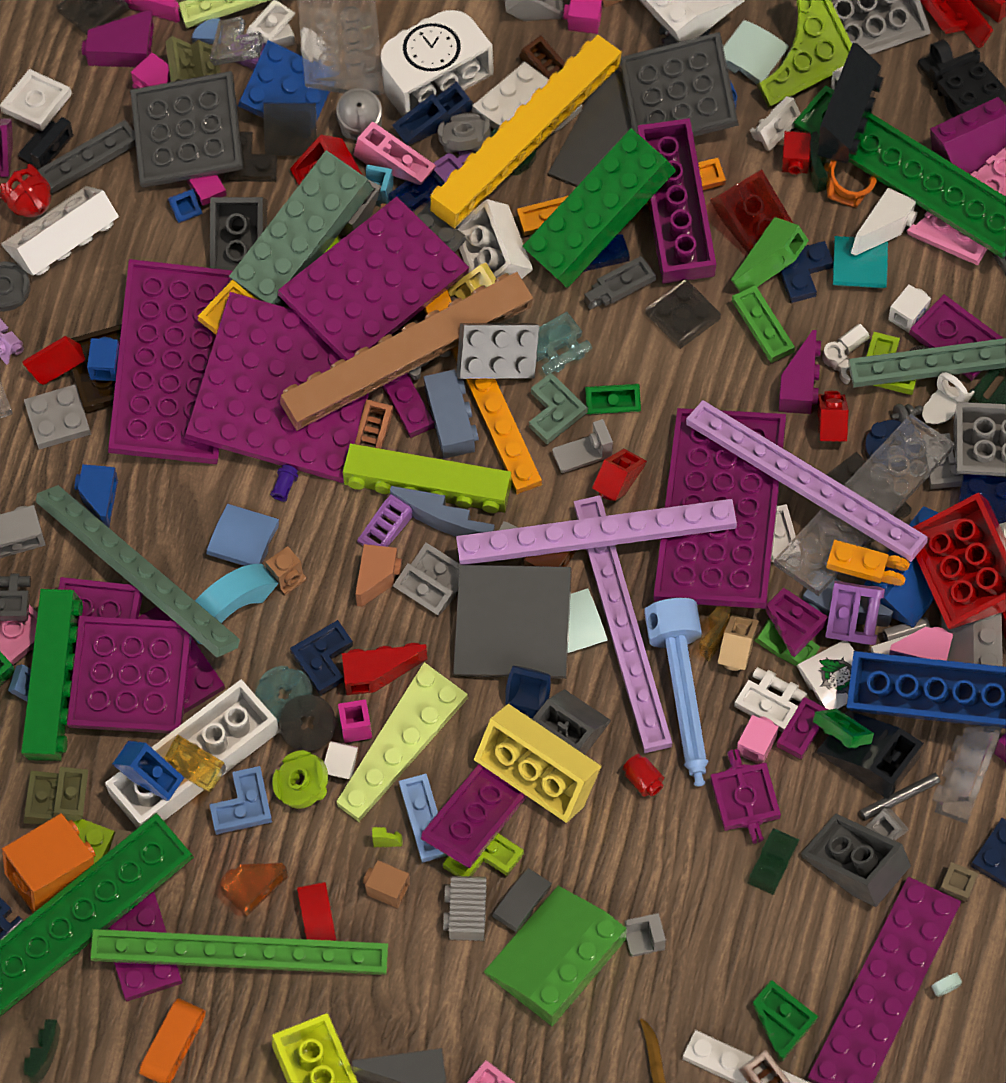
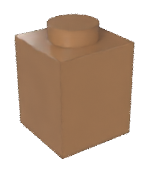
[363,860,410,909]

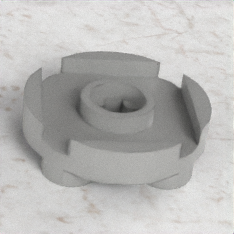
[438,113,491,153]

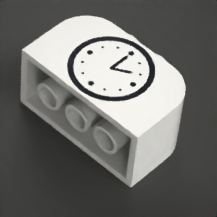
[381,10,493,117]

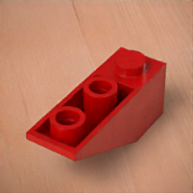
[342,643,428,695]

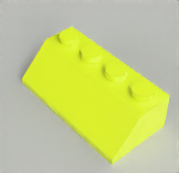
[272,1013,358,1083]

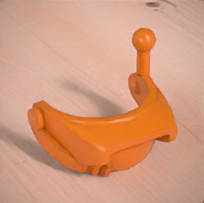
[824,160,877,208]

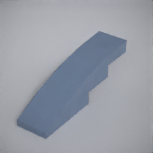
[390,486,495,536]

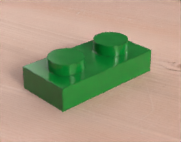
[813,709,874,748]

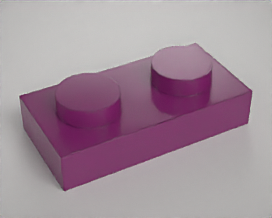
[776,697,829,760]

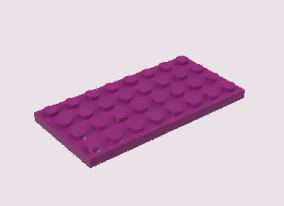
[108,259,232,464]
[654,408,787,609]

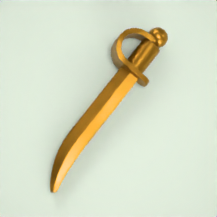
[640,1018,666,1083]

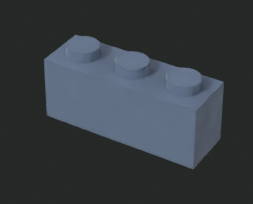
[423,369,479,459]

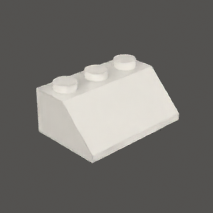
[456,199,533,279]

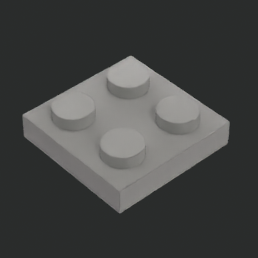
[24,384,91,450]

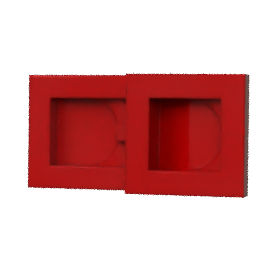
[297,882,336,941]

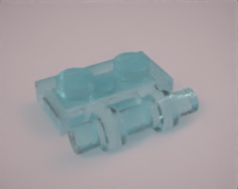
[536,312,592,375]

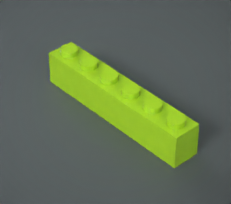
[343,444,512,513]

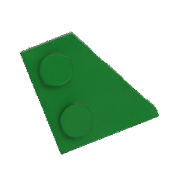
[753,980,818,1062]

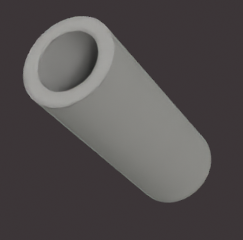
[882,617,930,642]

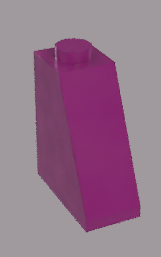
[82,10,155,67]

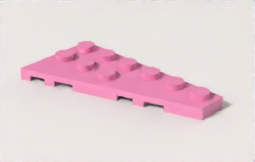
[907,147,1006,265]

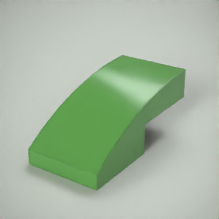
[754,618,820,667]

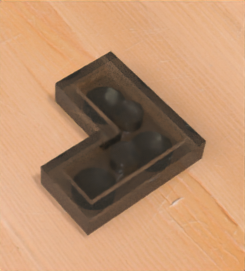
[224,132,278,182]

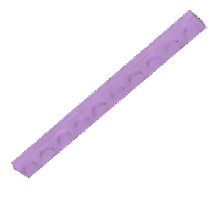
[686,400,928,562]
[574,495,672,753]
[456,499,737,565]

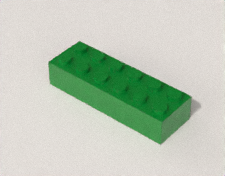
[522,128,676,288]

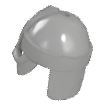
[336,88,382,141]

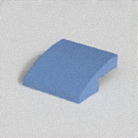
[206,504,279,566]

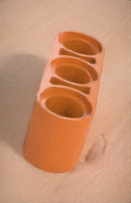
[139,998,206,1083]

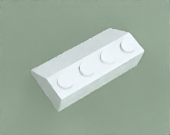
[1,186,119,275]

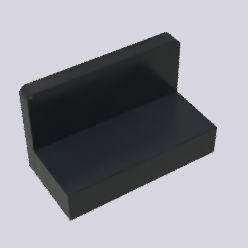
[18,117,74,170]

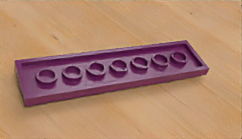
[807,876,961,1083]

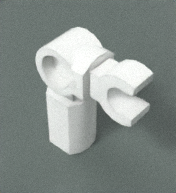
[822,324,869,384]

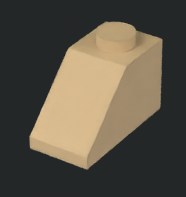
[717,614,759,671]

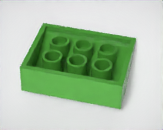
[484,886,627,1027]

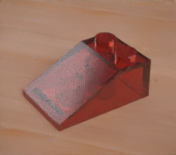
[710,169,793,254]

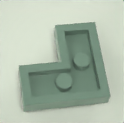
[529,373,587,445]

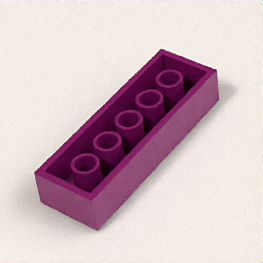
[637,118,716,284]

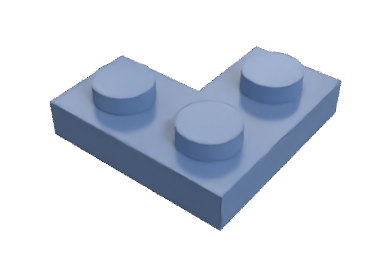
[209,766,272,835]

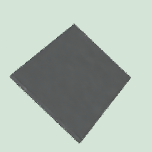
[548,70,632,187]

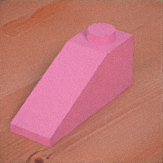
[353,121,436,185]

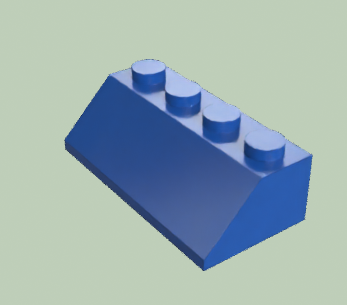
[864,506,938,628]

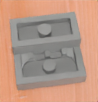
[393,542,460,616]

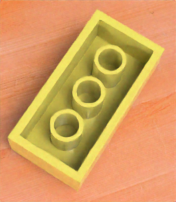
[474,704,602,823]

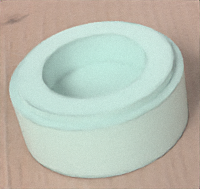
[931,973,962,997]

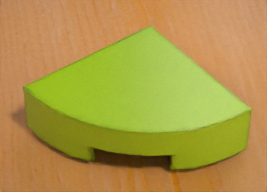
[372,827,403,848]

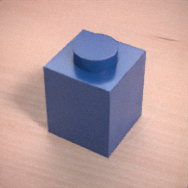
[87,337,119,381]

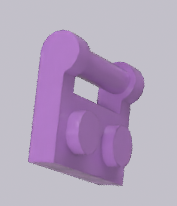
[825,581,885,645]

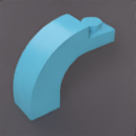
[192,564,279,644]

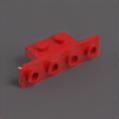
[920,0,993,48]

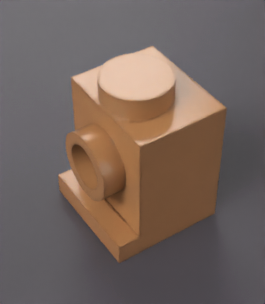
[266,546,307,596]

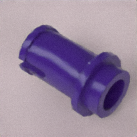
[270,465,298,502]

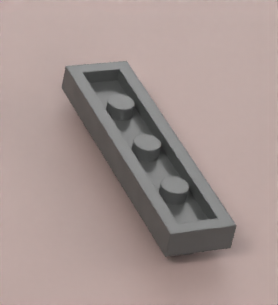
[38,120,136,194]

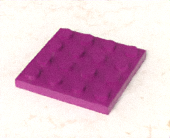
[67,616,192,733]

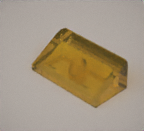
[164,735,226,793]

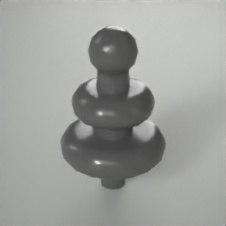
[890,404,923,424]

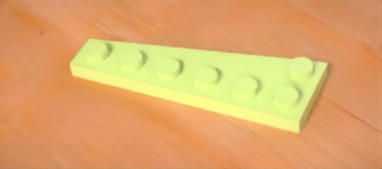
[336,662,468,822]

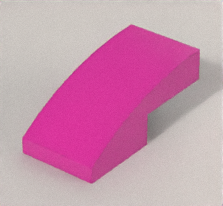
[187,174,227,206]

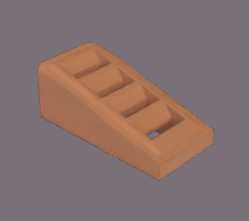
[355,399,394,449]

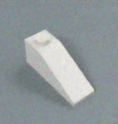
[851,188,917,255]

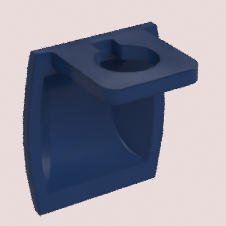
[505,666,551,719]

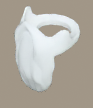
[922,372,975,425]

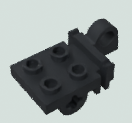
[918,39,1006,118]

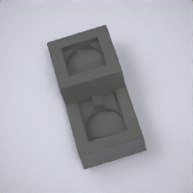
[492,868,552,932]

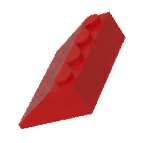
[913,492,1006,630]

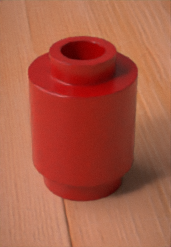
[622,754,664,797]

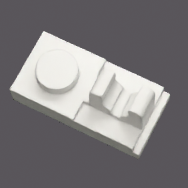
[750,96,801,151]

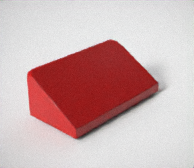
[22,336,85,385]

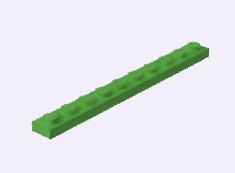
[91,929,388,975]

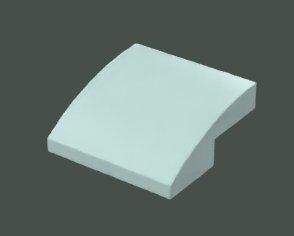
[723,20,789,84]
[568,588,608,653]

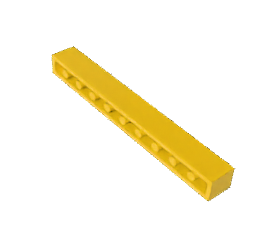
[430,35,622,229]

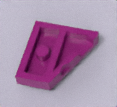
[766,588,828,657]

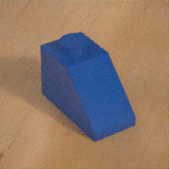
[75,464,118,528]
[113,741,185,801]

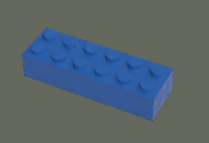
[847,651,1006,728]

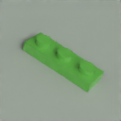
[732,285,795,363]

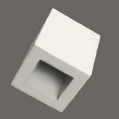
[888,285,931,333]

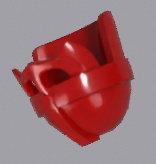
[0,164,51,218]

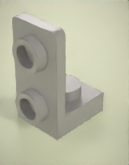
[552,419,613,473]

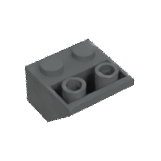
[532,689,611,755]

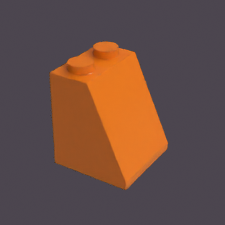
[2,813,96,913]

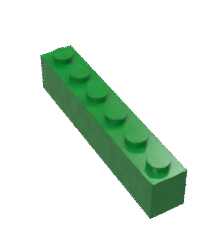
[21,589,83,761]

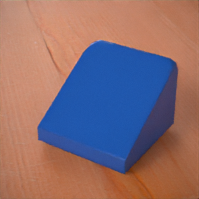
[167,189,202,223]

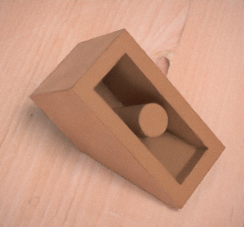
[355,544,402,607]

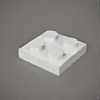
[0,69,72,131]

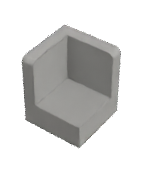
[624,913,666,957]

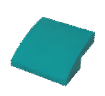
[833,236,888,288]

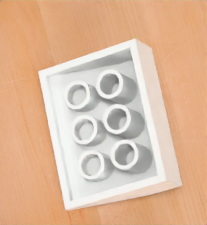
[639,0,745,42]

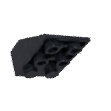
[816,710,924,799]

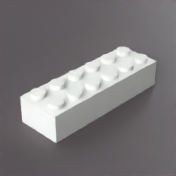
[105,679,279,828]

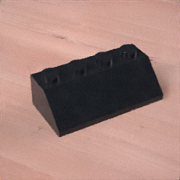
[818,42,884,164]

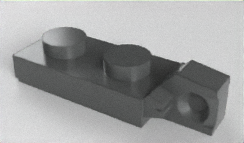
[584,256,656,310]

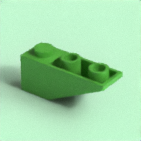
[731,217,809,292]

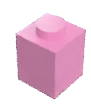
[737,715,778,764]

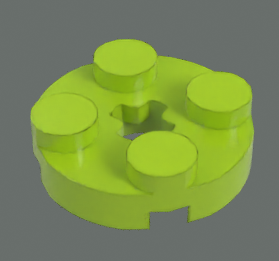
[272,750,328,809]

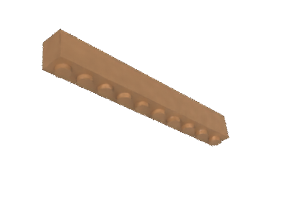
[280,272,533,431]

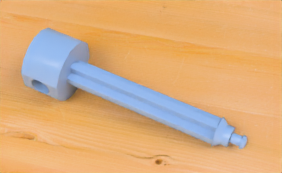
[644,598,709,787]

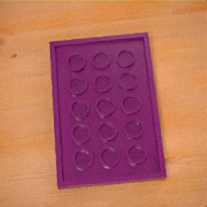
[278,196,470,361]

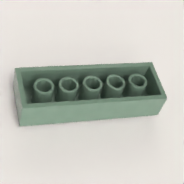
[229,150,373,307]

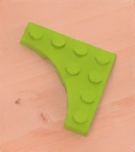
[757,0,852,107]

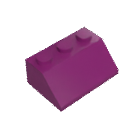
[930,97,1006,174]

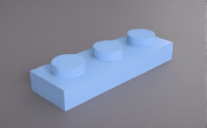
[399,773,448,863]

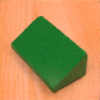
[585,383,641,414]

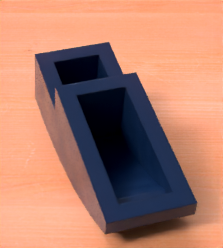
[392,81,474,145]

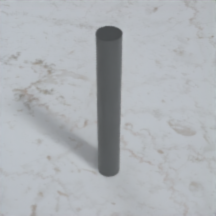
[860,773,940,820]

